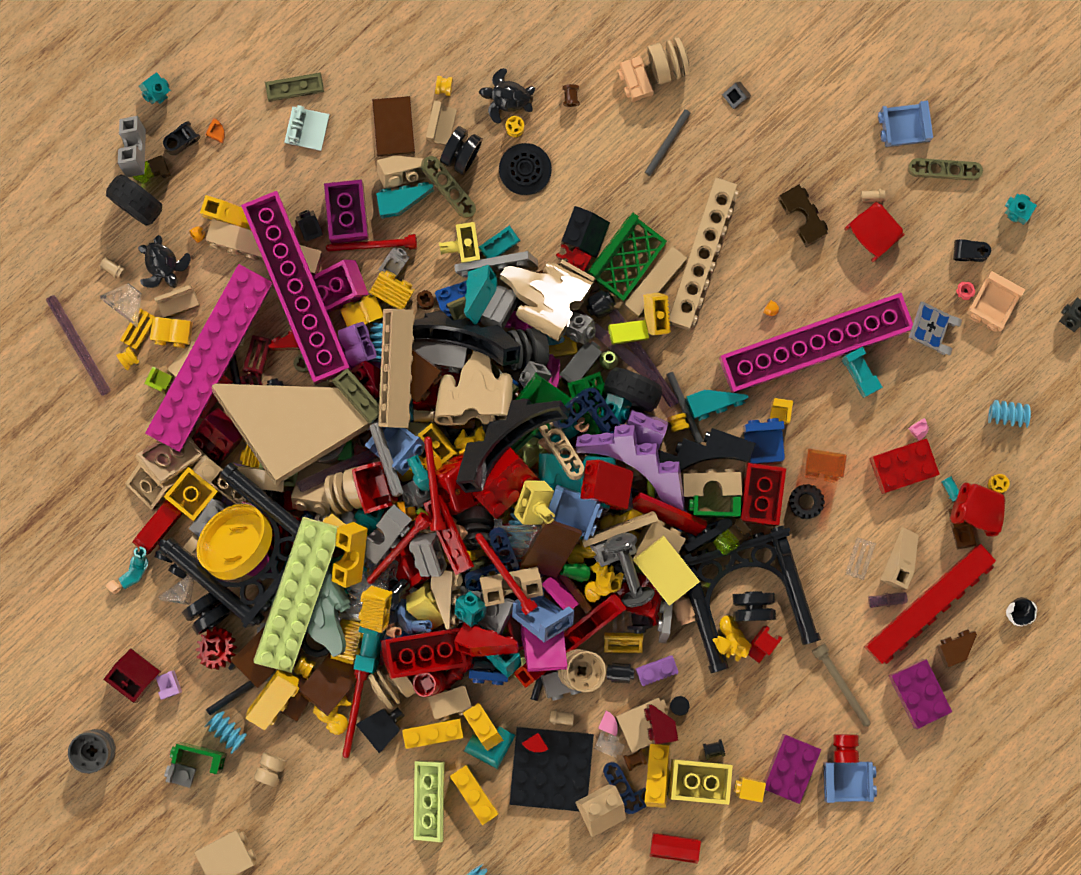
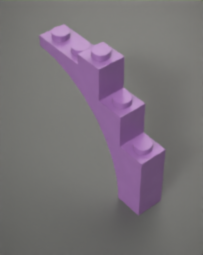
[576,424,685,511]

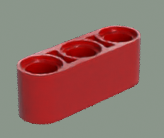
[132,500,183,555]

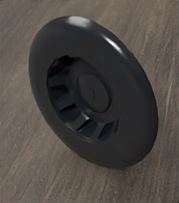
[499,143,552,195]

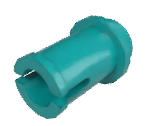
[941,476,959,502]

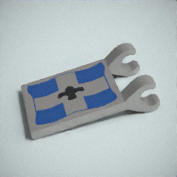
[909,302,962,355]

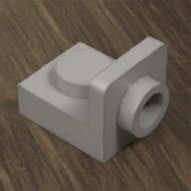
[378,247,410,278]
[164,763,196,788]

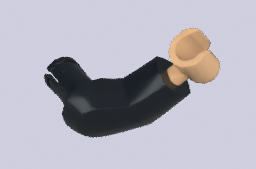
[386,578,410,638]

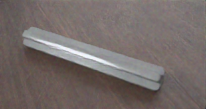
[370,423,403,497]

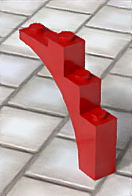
[514,593,627,688]

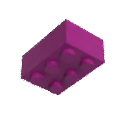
[324,179,369,244]
[888,659,952,729]
[764,734,821,804]

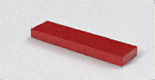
[632,492,707,536]
[423,495,474,576]

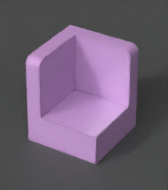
[156,671,182,700]

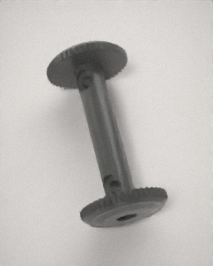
[603,533,655,607]

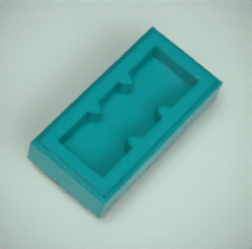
[478,225,520,259]

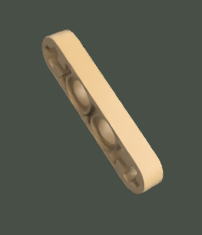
[538,422,584,480]

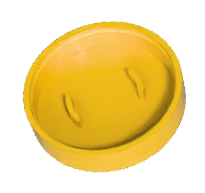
[197,504,272,580]

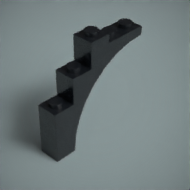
[413,310,521,366]
[456,398,570,493]
[644,428,756,499]

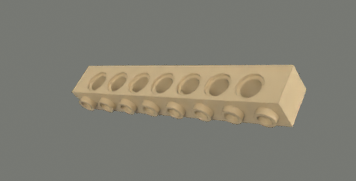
[669,177,739,331]

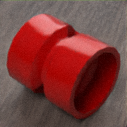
[413,671,447,697]
[833,734,859,763]

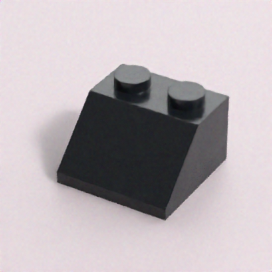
[561,206,610,258]

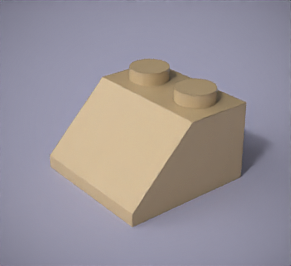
[125,462,179,510]
[575,784,626,837]

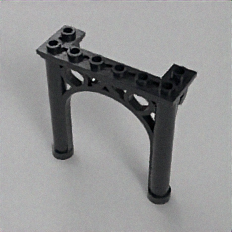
[159,462,301,628]
[681,525,821,674]

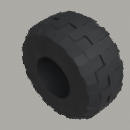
[106,174,163,226]
[604,367,663,412]

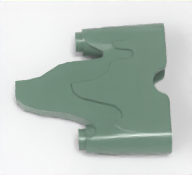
[271,562,351,657]

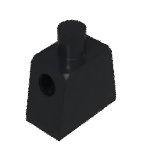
[356,707,405,753]

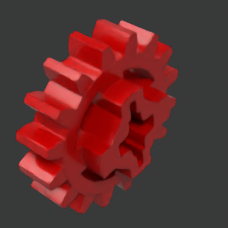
[195,627,237,670]

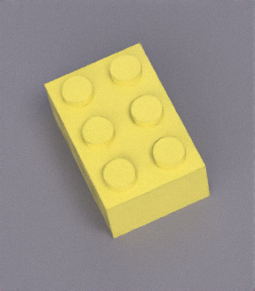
[668,759,733,805]

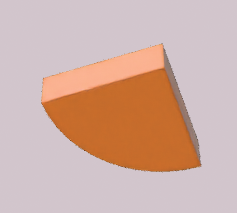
[205,118,225,144]

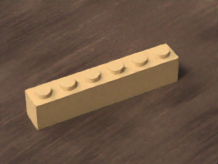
[206,219,323,275]
[378,309,415,428]

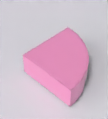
[908,418,929,441]
[598,711,618,736]

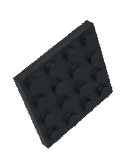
[509,727,594,812]

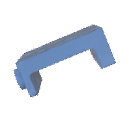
[878,101,933,147]
[365,427,425,476]
[549,485,603,540]
[512,587,574,642]
[823,762,877,803]

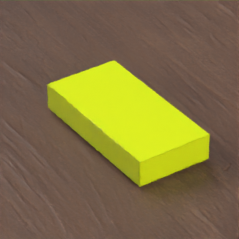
[608,320,649,345]

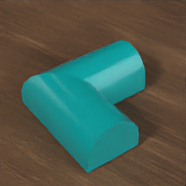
[464,726,516,770]

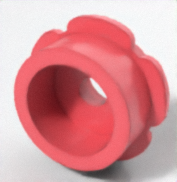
[956,282,975,300]

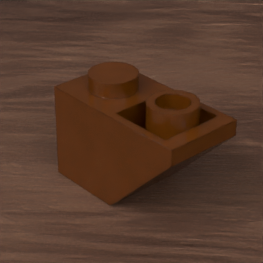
[937,629,977,667]

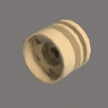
[647,37,690,85]
[324,466,362,515]
[558,649,606,693]
[368,665,416,709]

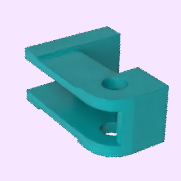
[841,347,883,398]
[354,627,386,673]

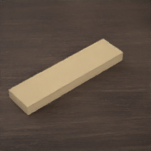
[624,246,687,317]
[581,511,658,547]

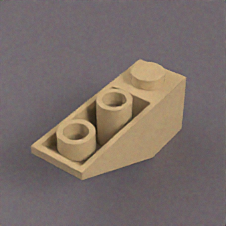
[377,156,438,189]
[193,454,246,505]
[880,527,919,589]
[431,567,463,630]

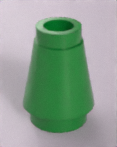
[560,563,591,583]

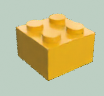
[164,467,221,521]

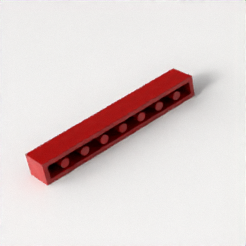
[864,544,996,664]

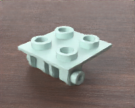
[284,105,330,151]

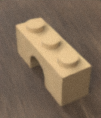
[682,469,742,498]
[480,567,543,607]

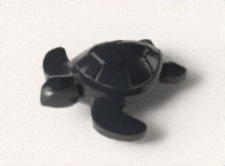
[479,68,535,124]
[138,235,191,288]

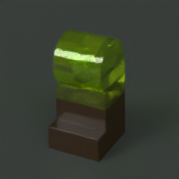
[132,155,171,184]
[713,517,751,555]

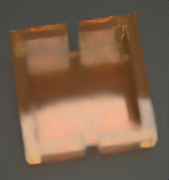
[801,448,847,483]

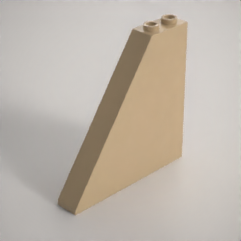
[212,384,374,486]

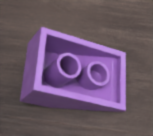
[626,407,668,449]

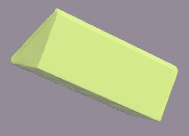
[414,761,445,842]

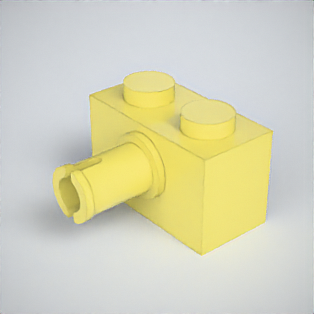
[439,222,480,263]
[514,481,555,525]
[406,582,444,631]

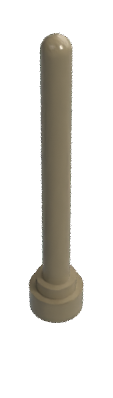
[812,643,870,727]

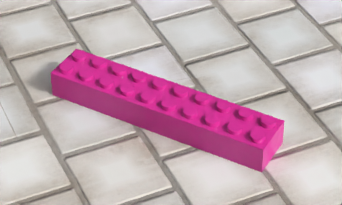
[241,191,351,385]
[145,264,273,453]
[719,293,913,393]

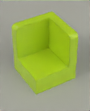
[144,367,174,394]

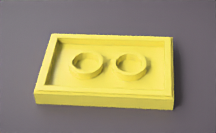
[633,535,700,606]

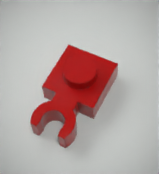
[556,244,592,271]

